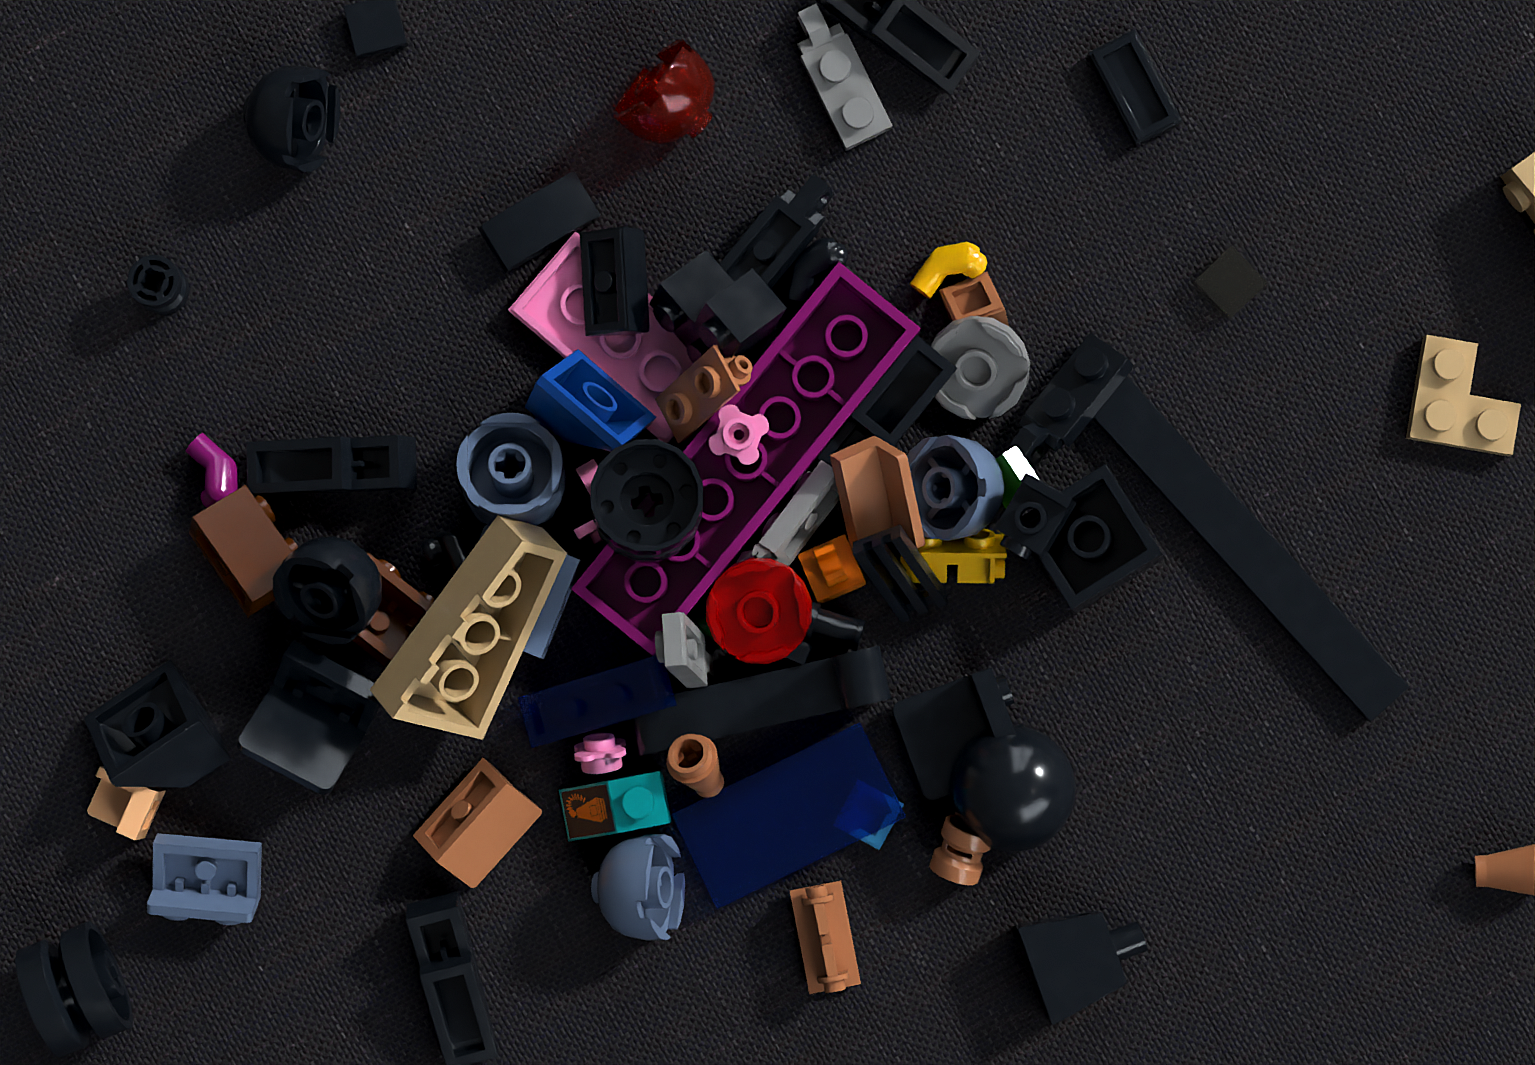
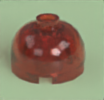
[614,39,715,144]

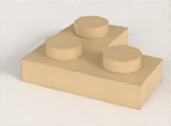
[1406,335,1521,457]

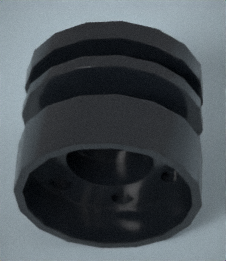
[591,439,703,562]

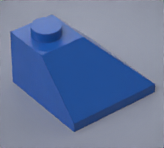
[525,349,657,451]

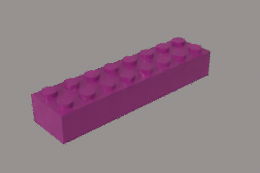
[571,262,921,657]

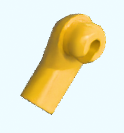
[910,242,987,299]

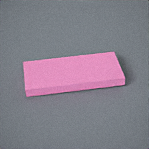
[508,231,693,444]

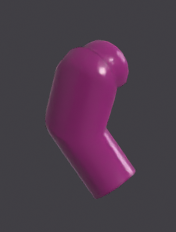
[185,433,238,508]

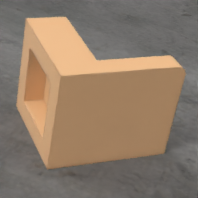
[87,766,166,840]

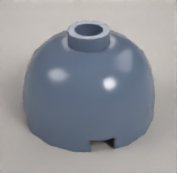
[907,435,1004,541]
[591,834,685,940]

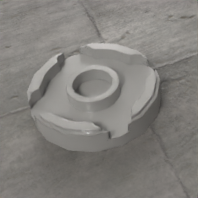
[931,316,1030,420]

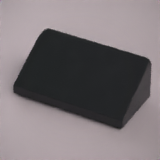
[580,226,650,337]

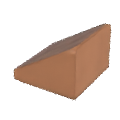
[939,271,1009,326]

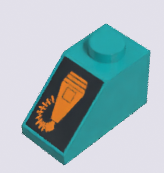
[559,770,671,841]

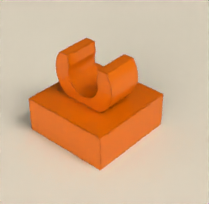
[797,534,866,604]

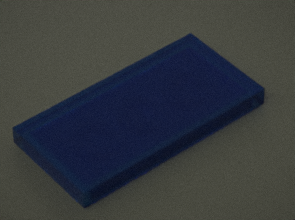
[671,722,906,909]

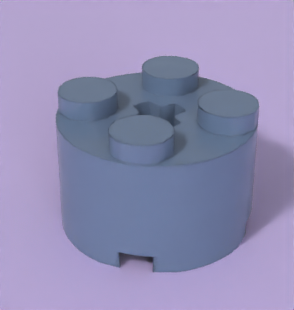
[456,413,566,526]

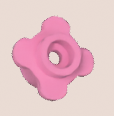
[709,404,769,465]
[574,733,626,774]

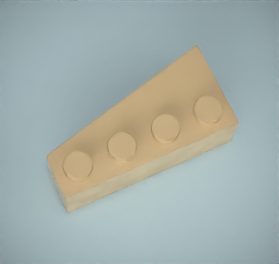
[370,515,567,740]

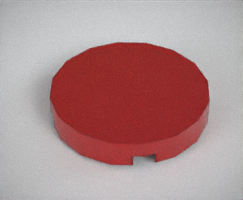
[706,558,812,664]

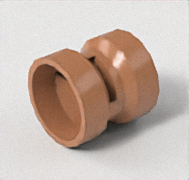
[929,814,990,885]

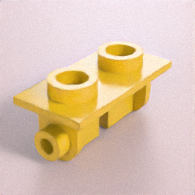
[900,529,1007,584]

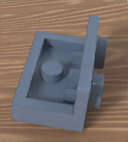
[147,833,262,925]

